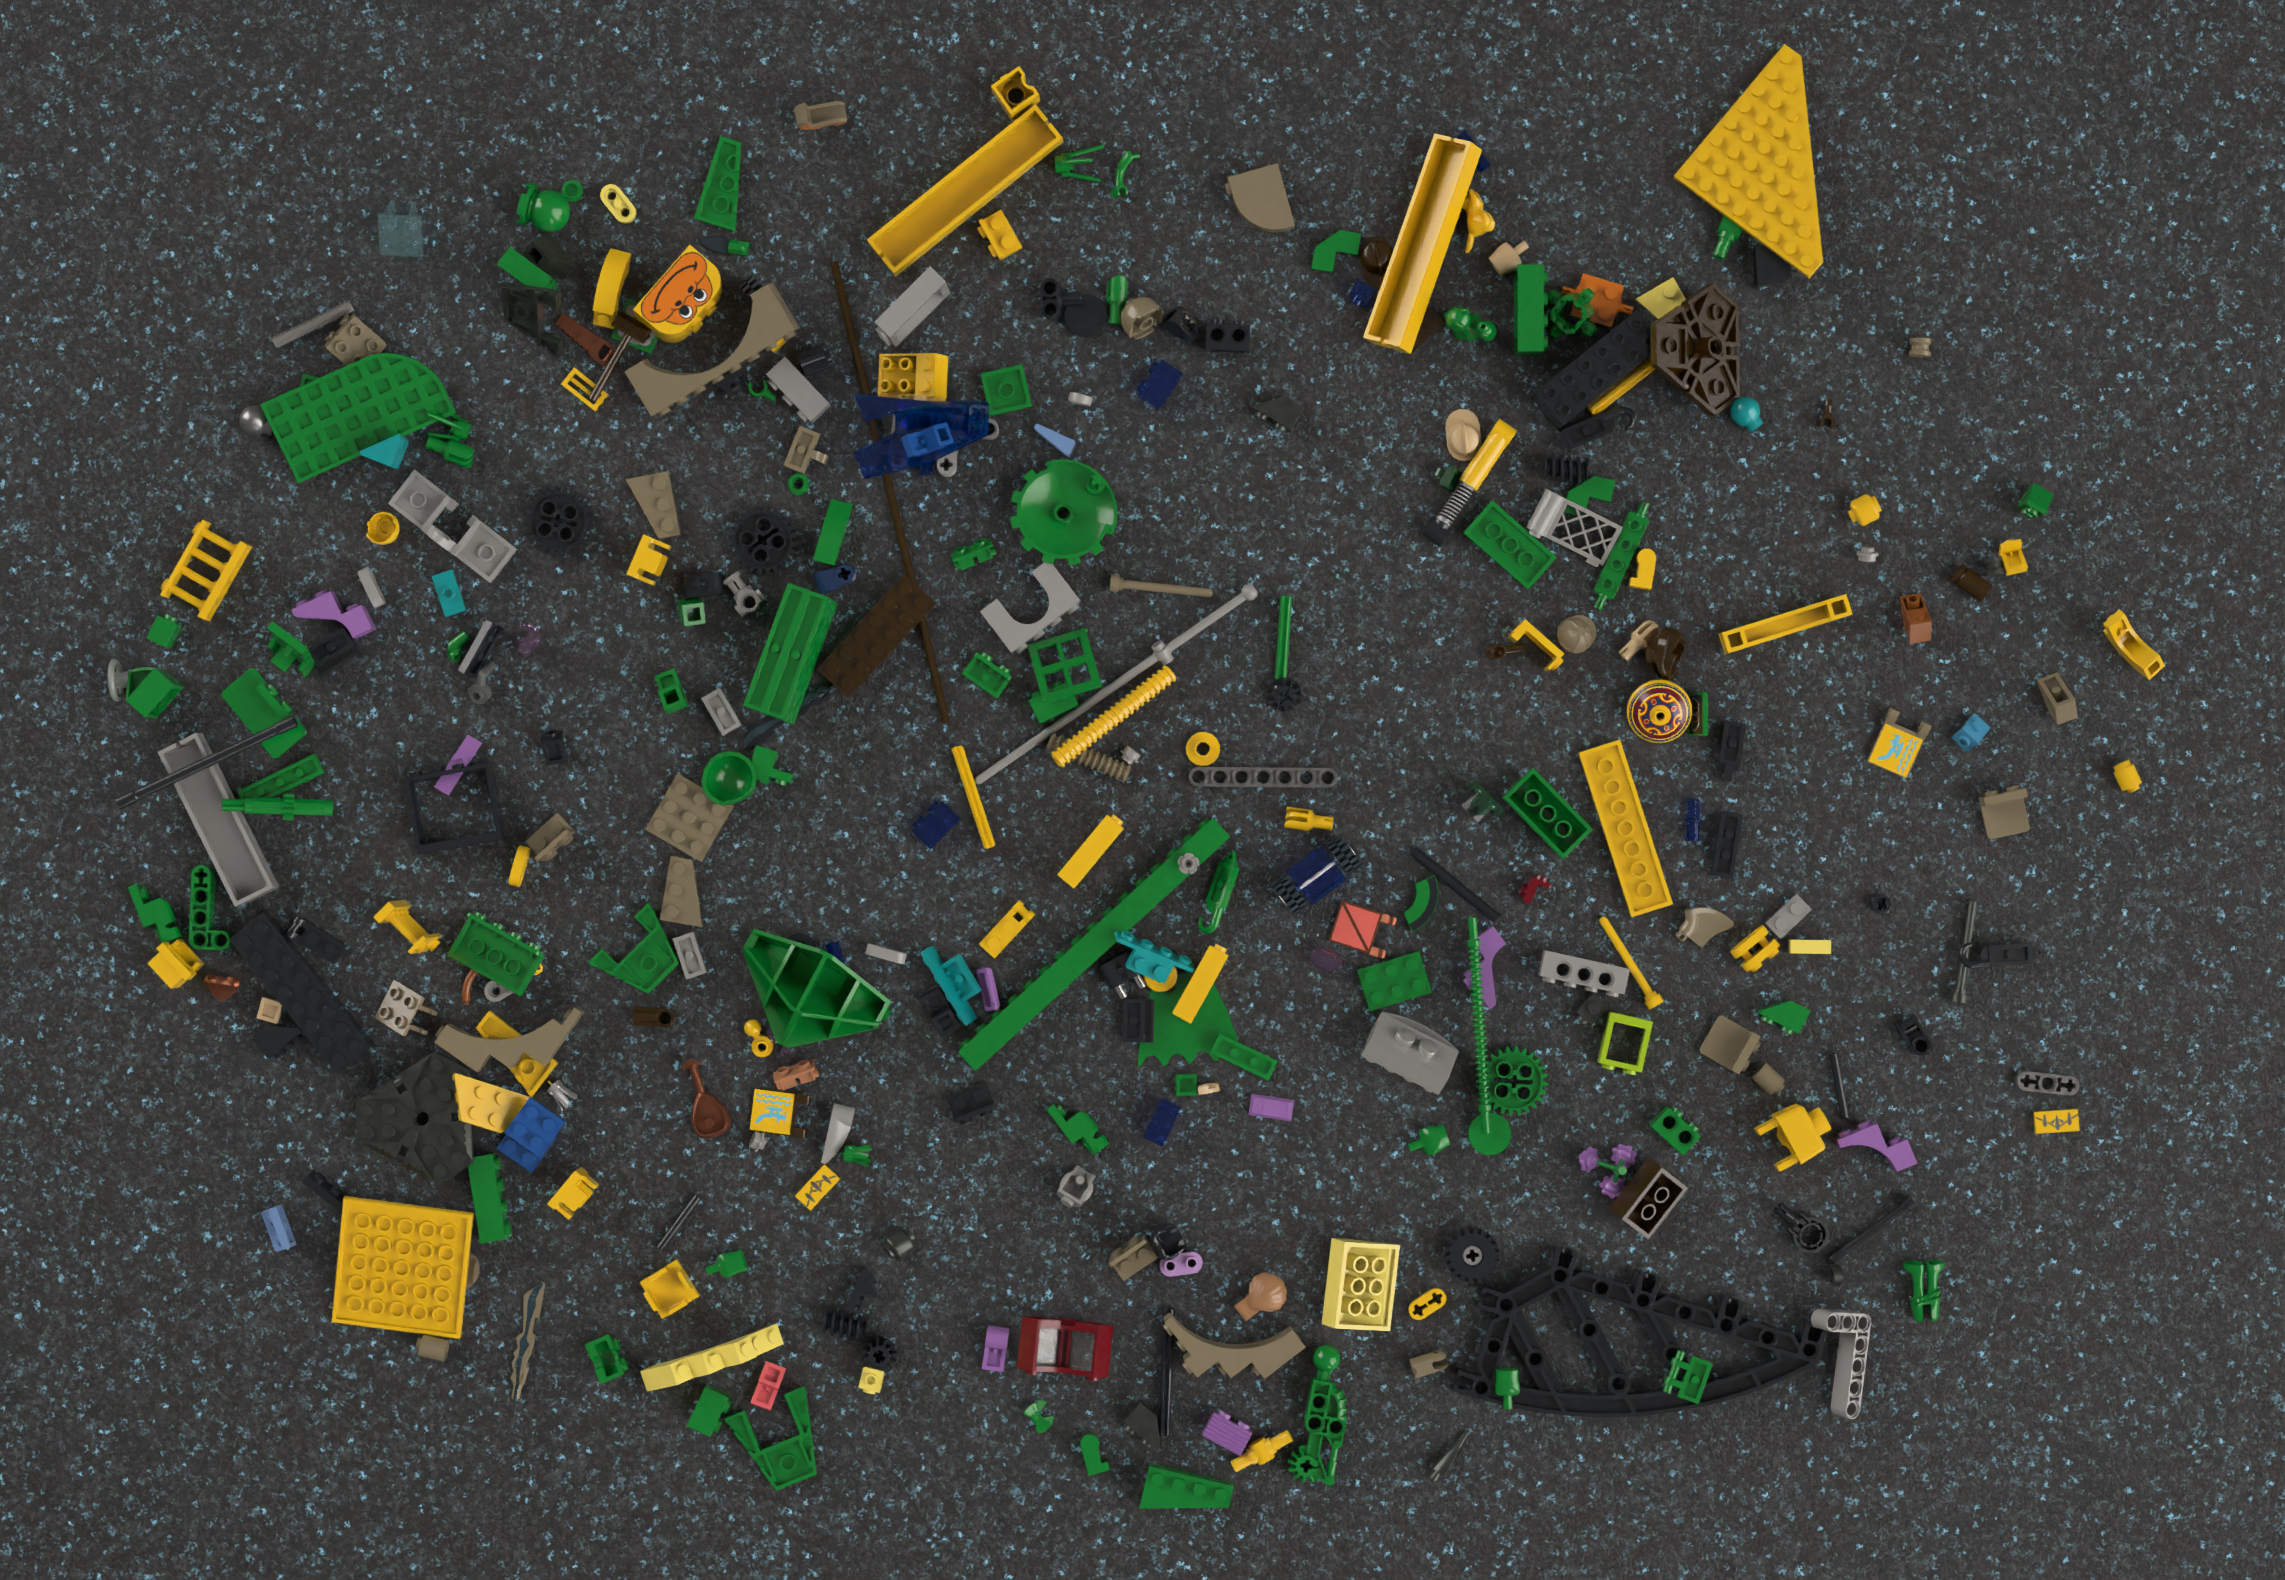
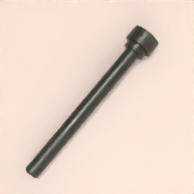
[1950,900,1977,1004]

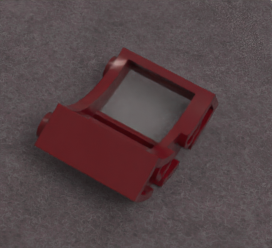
[1017,1316,1114,1381]

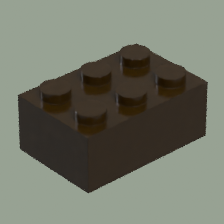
[1609,1157,1688,1240]

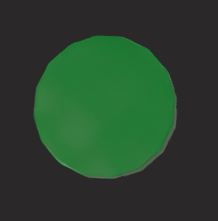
[1468,1112,1511,1155]

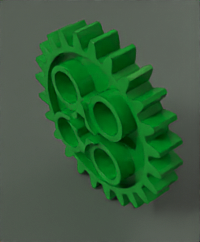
[1478,1046,1549,1116]

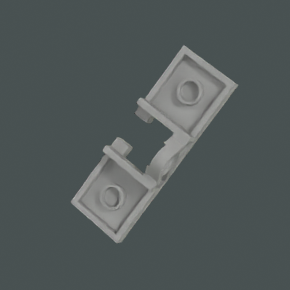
[388,469,518,583]

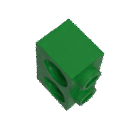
[1649,1106,1701,1156]

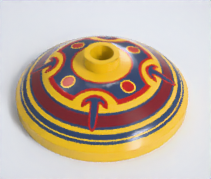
[1627,680,1692,743]

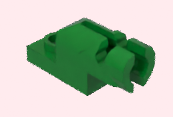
[128,884,182,943]
[1047,1103,1109,1155]

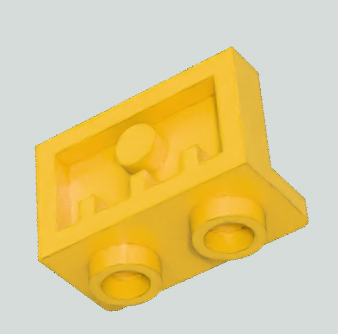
[977,210,1022,261]

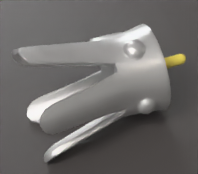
[547,1080,577,1111]

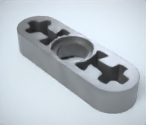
[2015,1071,2080,1096]

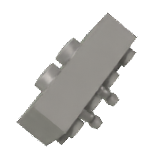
[1361,1012,1459,1095]

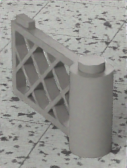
[1527,489,1623,567]

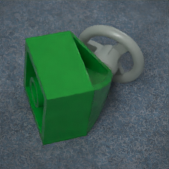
[108,659,185,719]

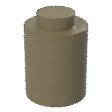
[1751,1062,1785,1095]
[415,1335,450,1362]

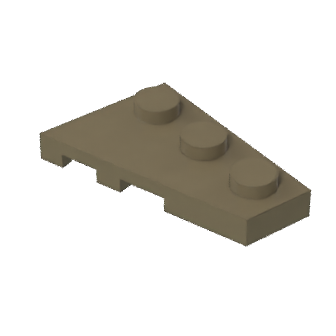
[626,471,681,539]
[660,856,703,927]

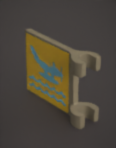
[1867,708,1932,779]

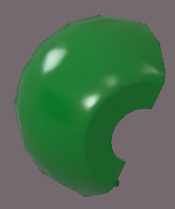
[701,751,757,806]

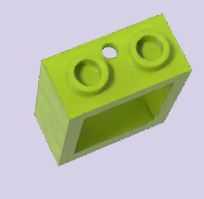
[1597,1011,1653,1075]

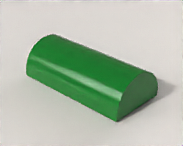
[1502,768,1593,860]

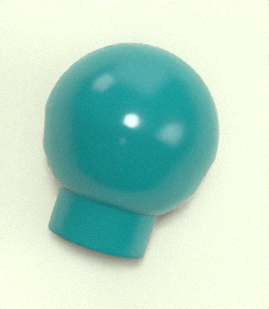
[1730,397,1763,432]

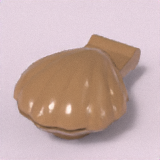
[1234,1272,1287,1321]

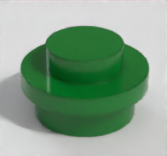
[561,180,583,202]

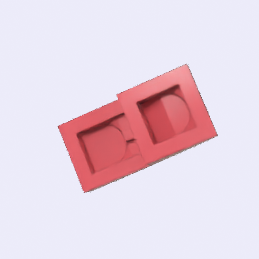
[750,1361,786,1411]

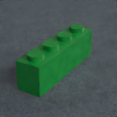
[468,1152,512,1244]

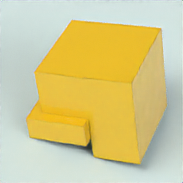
[148,939,204,989]

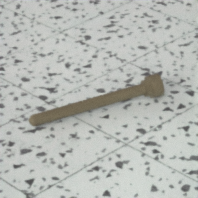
[1109,574,1213,597]

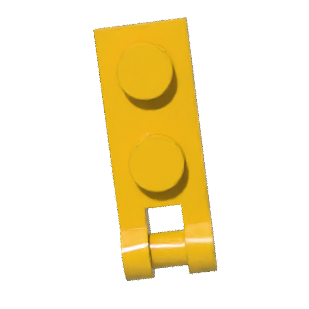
[979,900,1035,959]

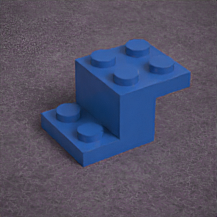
[497,1097,566,1173]

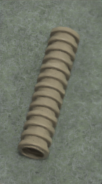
[1046,733,1131,783]

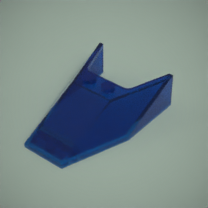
[854,394,989,479]

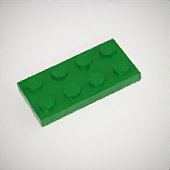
[1463,501,1557,590]

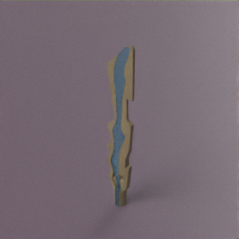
[510,1282,545,1399]

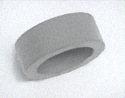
[1068,392,1093,407]

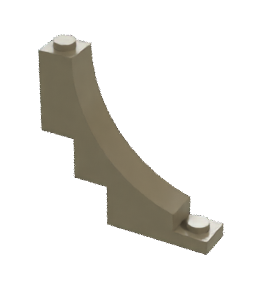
[434,1007,585,1072]

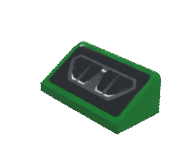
[1688,692,1708,736]

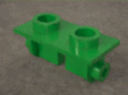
[950,538,996,571]

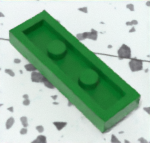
[1210,1033,1278,1081]

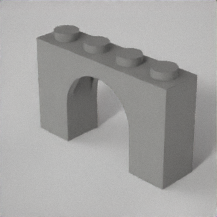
[980,562,1081,654]

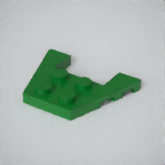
[588,903,680,994]

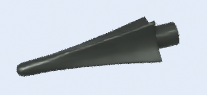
[1429,1430,1469,1482]

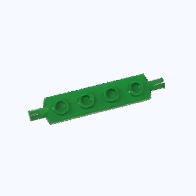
[1593,501,1650,611]

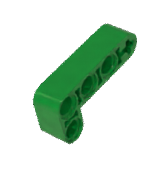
[189,865,234,950]

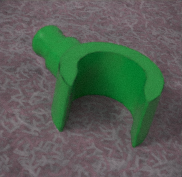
[748,379,777,402]

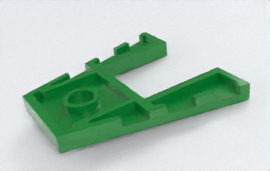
[724,1385,817,1491]

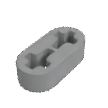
[358,567,385,608]
[865,943,907,964]

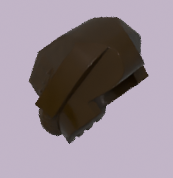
[1645,627,1687,681]

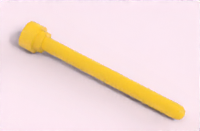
[1599,916,1664,1010]

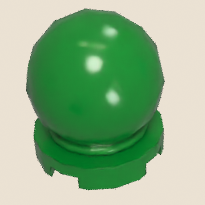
[516,182,570,233]

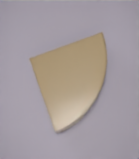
[1198,1082,1220,1095]

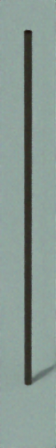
[830,261,950,723]

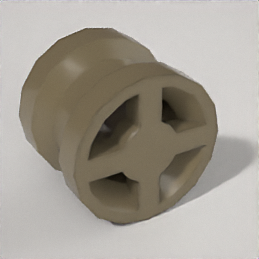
[1909,338,1931,358]

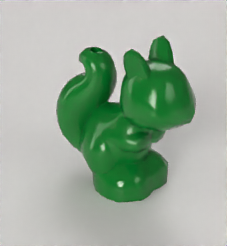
[1444,307,1497,342]

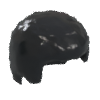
[1150,1224,1185,1261]

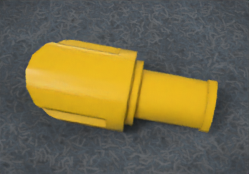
[1284,807,1333,831]

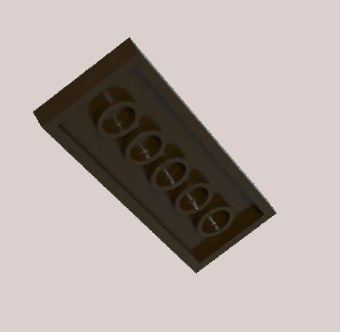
[817,574,937,698]

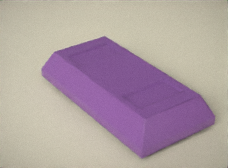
[976,968,1000,1012]
[1248,1094,1294,1121]

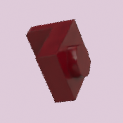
[1519,874,1552,904]

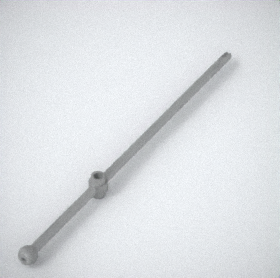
[974,584,1258,785]

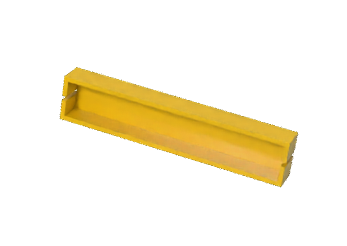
[867,104,1063,277]
[1363,133,1482,354]

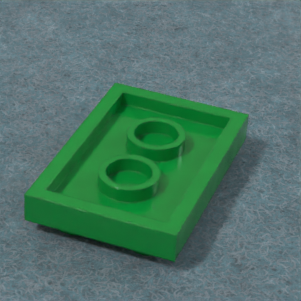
[1357,951,1432,1011]

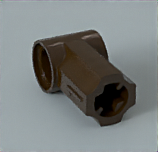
[633,1006,678,1028]

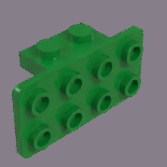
[221,668,307,758]

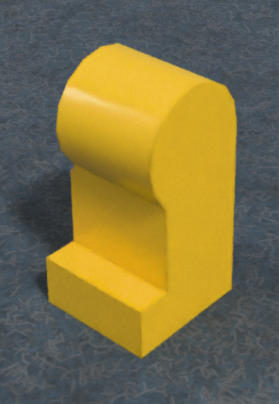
[1628,549,1656,590]

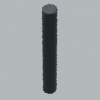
[1829,1053,1849,1119]
[656,1194,701,1251]

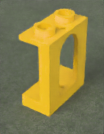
[1507,619,1564,671]

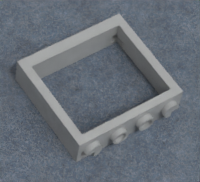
[875,266,950,348]

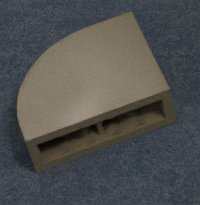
[1225,163,1295,233]

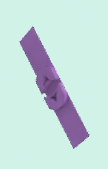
[434,735,482,795]

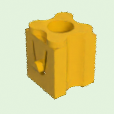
[991,66,1040,121]

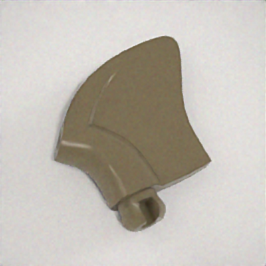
[1676,907,1734,948]

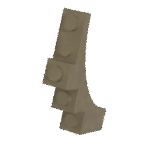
[1163,1312,1305,1379]

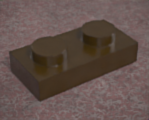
[1412,307,1445,353]

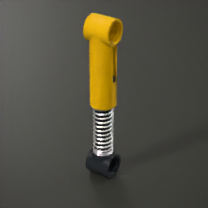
[1422,419,1517,547]

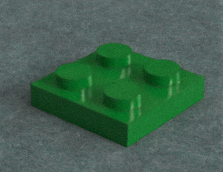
[981,364,1032,417]

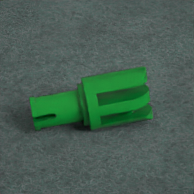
[1106,275,1128,325]
[425,436,474,468]

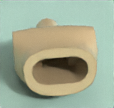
[1488,241,1529,276]

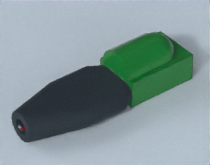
[701,236,750,256]

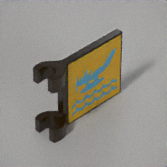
[749,1087,812,1138]

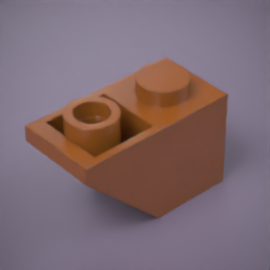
[1900,593,1932,644]

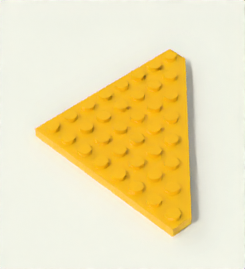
[1674,44,1823,279]

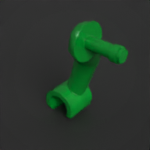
[1111,151,1140,198]

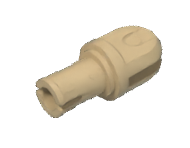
[1618,620,1660,662]

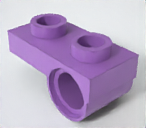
[982,1325,1010,1372]

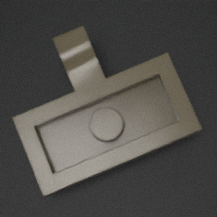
[783,426,829,474]

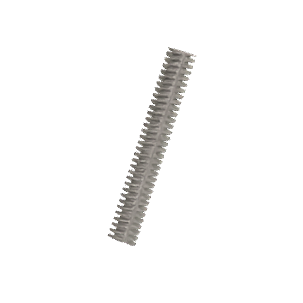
[271,300,355,348]

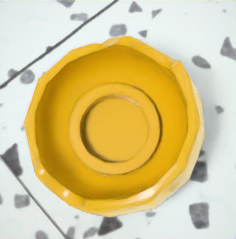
[366,512,400,545]

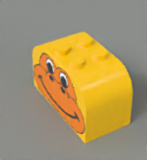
[633,245,722,343]

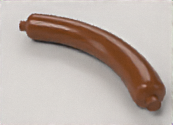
[462,969,478,1005]

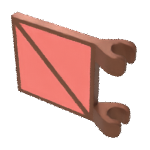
[1328,900,1397,958]

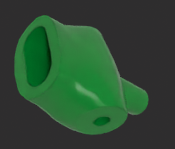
[1408,1124,1450,1156]

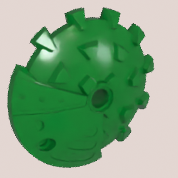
[1010,459,1117,566]

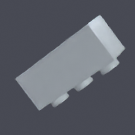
[766,357,831,423]

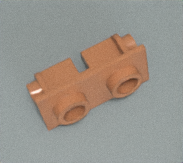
[773,1059,819,1091]

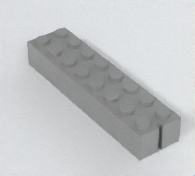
[158,733,279,907]

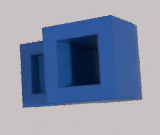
[901,422,954,458]

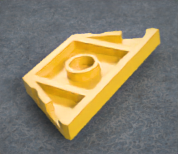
[452,1073,529,1133]

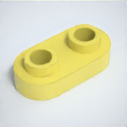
[600,184,636,224]

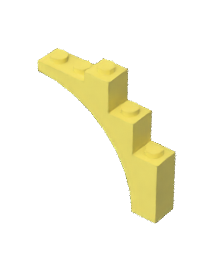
[640,1324,784,1392]

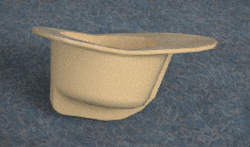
[1445,409,1481,461]

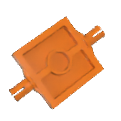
[1561,273,1633,328]

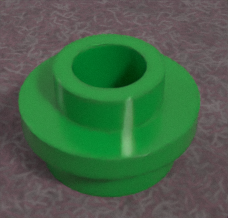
[788,473,809,495]

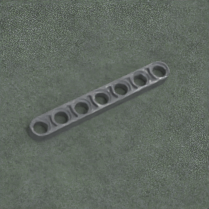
[1189,767,1338,787]

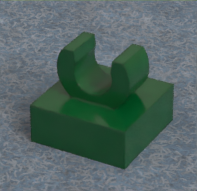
[1434,465,1461,492]

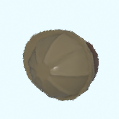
[1556,615,1596,654]

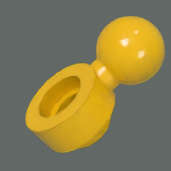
[744,1019,774,1057]

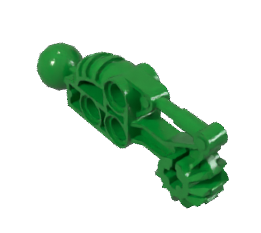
[1287,1345,1348,1486]

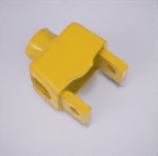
[1754,1104,1831,1172]

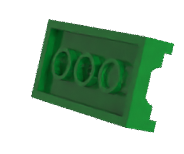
[267,621,316,678]

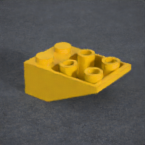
[877,353,948,400]

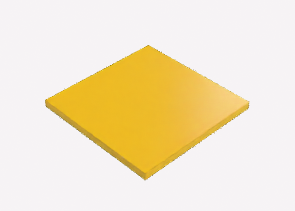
[332,1196,474,1339]

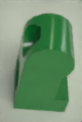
[1080,1432,1110,1476]

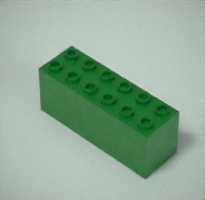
[743,583,838,725]

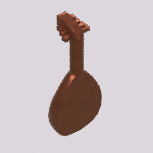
[682,1058,731,1139]

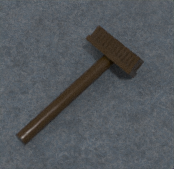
[589,311,651,402]

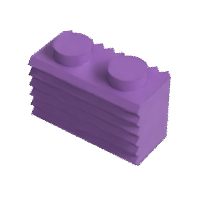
[1202,1410,1252,1456]

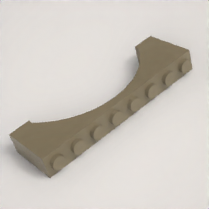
[624,283,800,417]

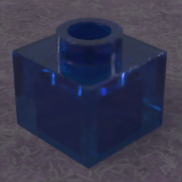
[1348,279,1376,307]

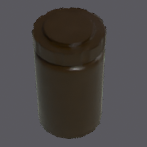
[1950,563,1993,602]

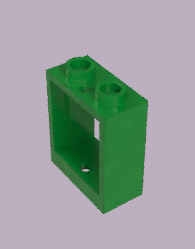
[497,247,558,290]

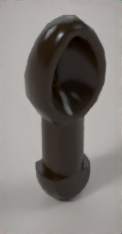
[1484,643,1527,660]

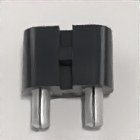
[1098,948,1146,999]

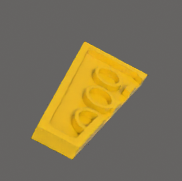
[476,1010,559,1097]

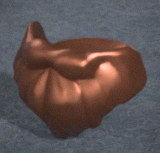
[204,974,240,1002]

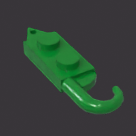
[1198,851,1240,934]

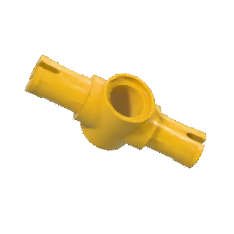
[1231,1430,1293,1472]

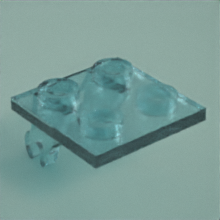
[378,200,424,257]

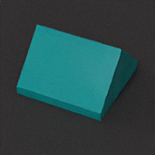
[359,434,409,470]

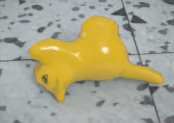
[1462,189,1495,253]

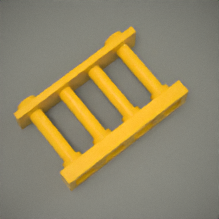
[160,520,252,621]
[373,900,442,954]

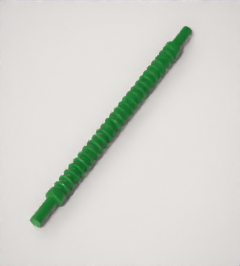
[1467,917,1491,1134]

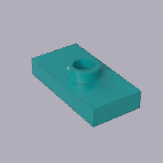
[432,570,467,618]

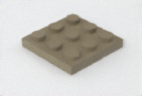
[645,773,734,862]

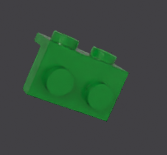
[962,652,1012,699]

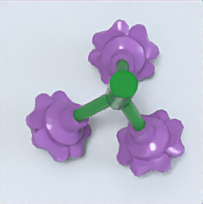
[1579,1144,1637,1199]

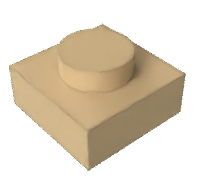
[257,997,283,1024]

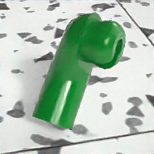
[447,631,470,662]

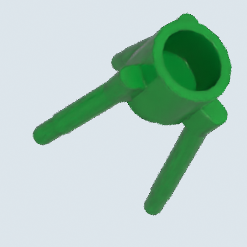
[1055,145,1105,182]
[427,412,472,442]

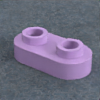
[1160,1251,1203,1277]

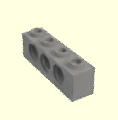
[1538,950,1630,997]

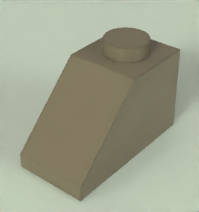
[2037,672,2078,725]

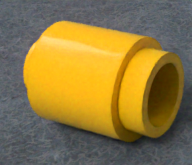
[2113,760,2142,793]

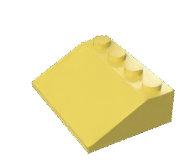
[1322,1238,1400,1331]

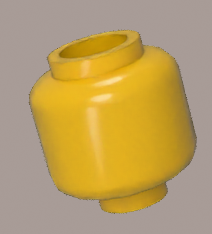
[1847,494,1882,526]

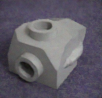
[1057,1165,1096,1208]

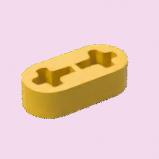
[508,845,531,887]
[1408,1288,1446,1320]

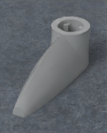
[821,1103,855,1164]

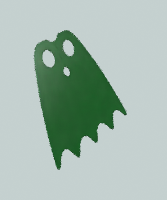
[1138,969,1238,1067]

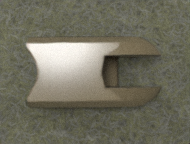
[1409,1350,1449,1379]

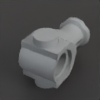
[723,571,766,617]

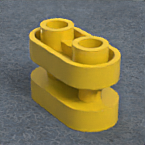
[1730,925,1780,973]

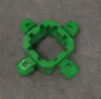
[1548,288,1597,339]

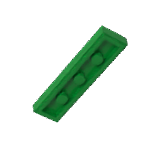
[237,753,325,799]

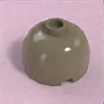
[1120,297,1164,339]

